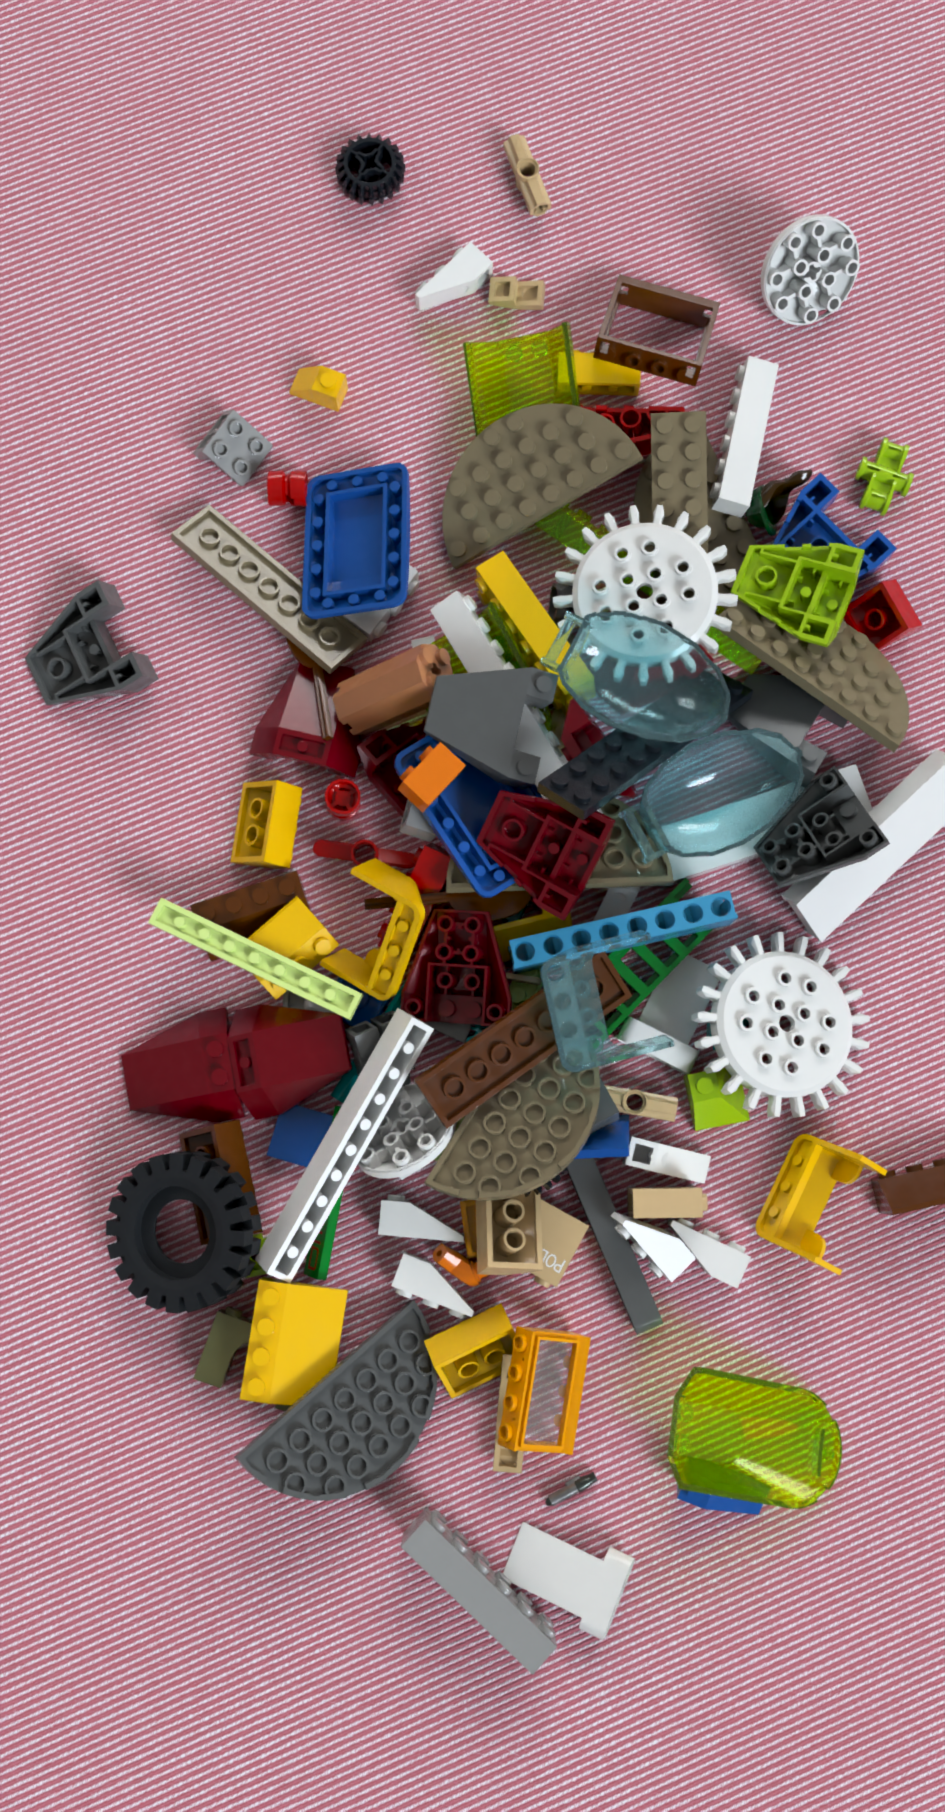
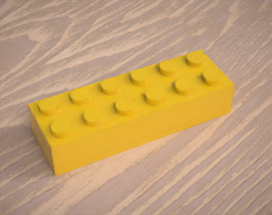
[475,551,594,715]

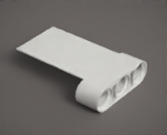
[616,951,719,1075]
[503,1522,635,1641]

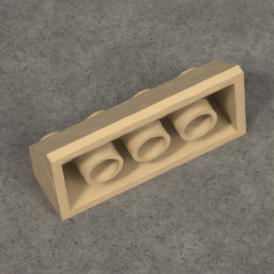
[476,1190,543,1275]

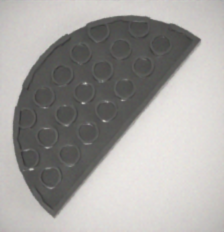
[234,1300,437,1501]

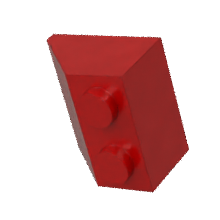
[844,579,922,651]

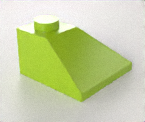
[683,1068,750,1131]

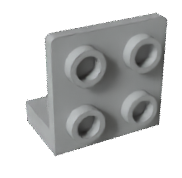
[193,409,273,486]

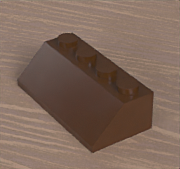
[190,870,311,962]
[179,1120,263,1245]
[871,1158,945,1215]

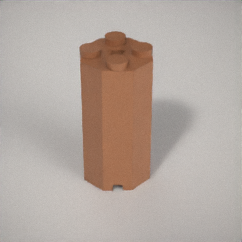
[333,644,453,735]

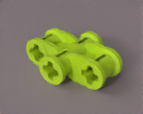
[854,437,914,516]

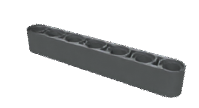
[566,1158,663,1335]

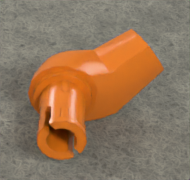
[433,1243,488,1286]

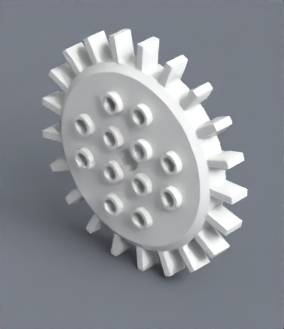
[553,505,738,686]
[691,932,870,1118]

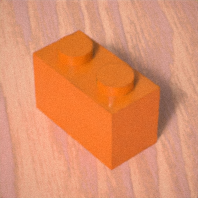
[398,742,466,813]

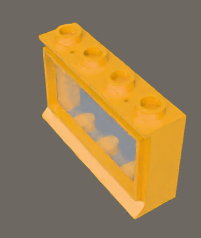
[498,1326,591,1455]

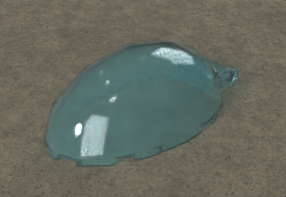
[540,611,731,743]
[618,728,805,864]

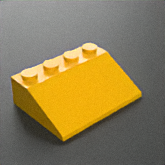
[240,1277,348,1406]

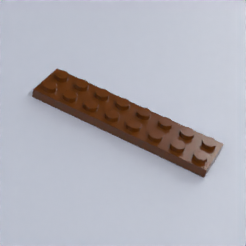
[414,949,632,1129]

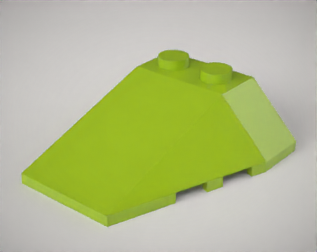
[730,543,865,647]

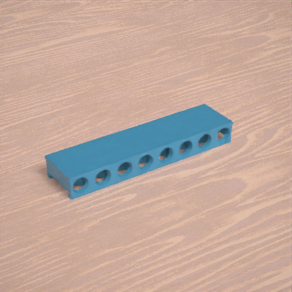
[508,890,738,974]

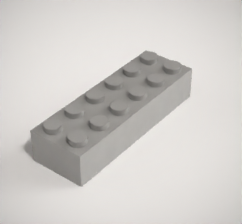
[401,1507,557,1675]

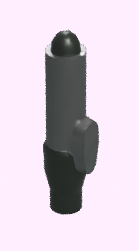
[545,1472,598,1506]

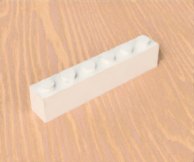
[709,356,779,518]

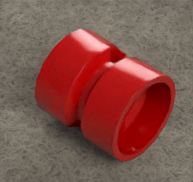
[267,471,308,506]
[325,779,361,821]

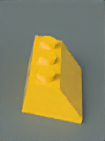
[230,780,303,869]
[247,896,339,1000]
[424,1303,516,1399]

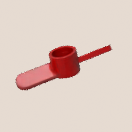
[313,839,416,869]

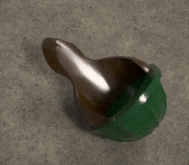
[745,469,813,536]

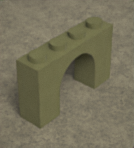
[193,1306,291,1411]

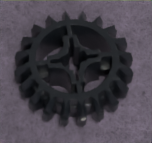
[335,133,405,206]

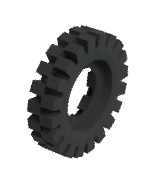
[106,1151,262,1314]

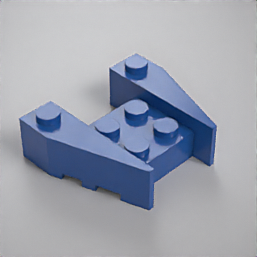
[772,472,897,582]

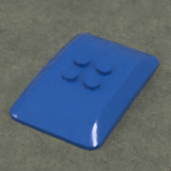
[302,463,410,619]
[394,735,543,898]

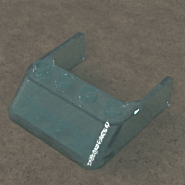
[540,930,675,1072]

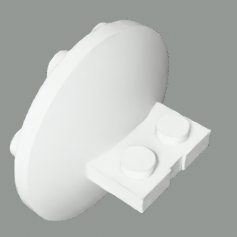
[760,214,860,325]
[357,1084,457,1180]

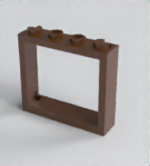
[593,274,720,387]

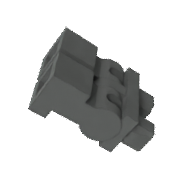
[345,1010,415,1087]

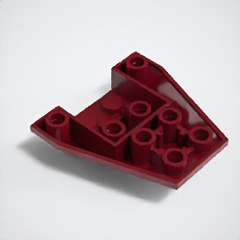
[249,662,361,779]
[401,909,512,1026]
[227,1004,352,1120]

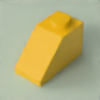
[289,366,348,412]

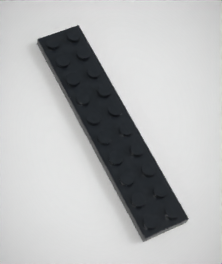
[537,666,753,820]

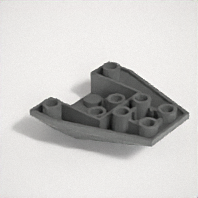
[754,766,890,888]

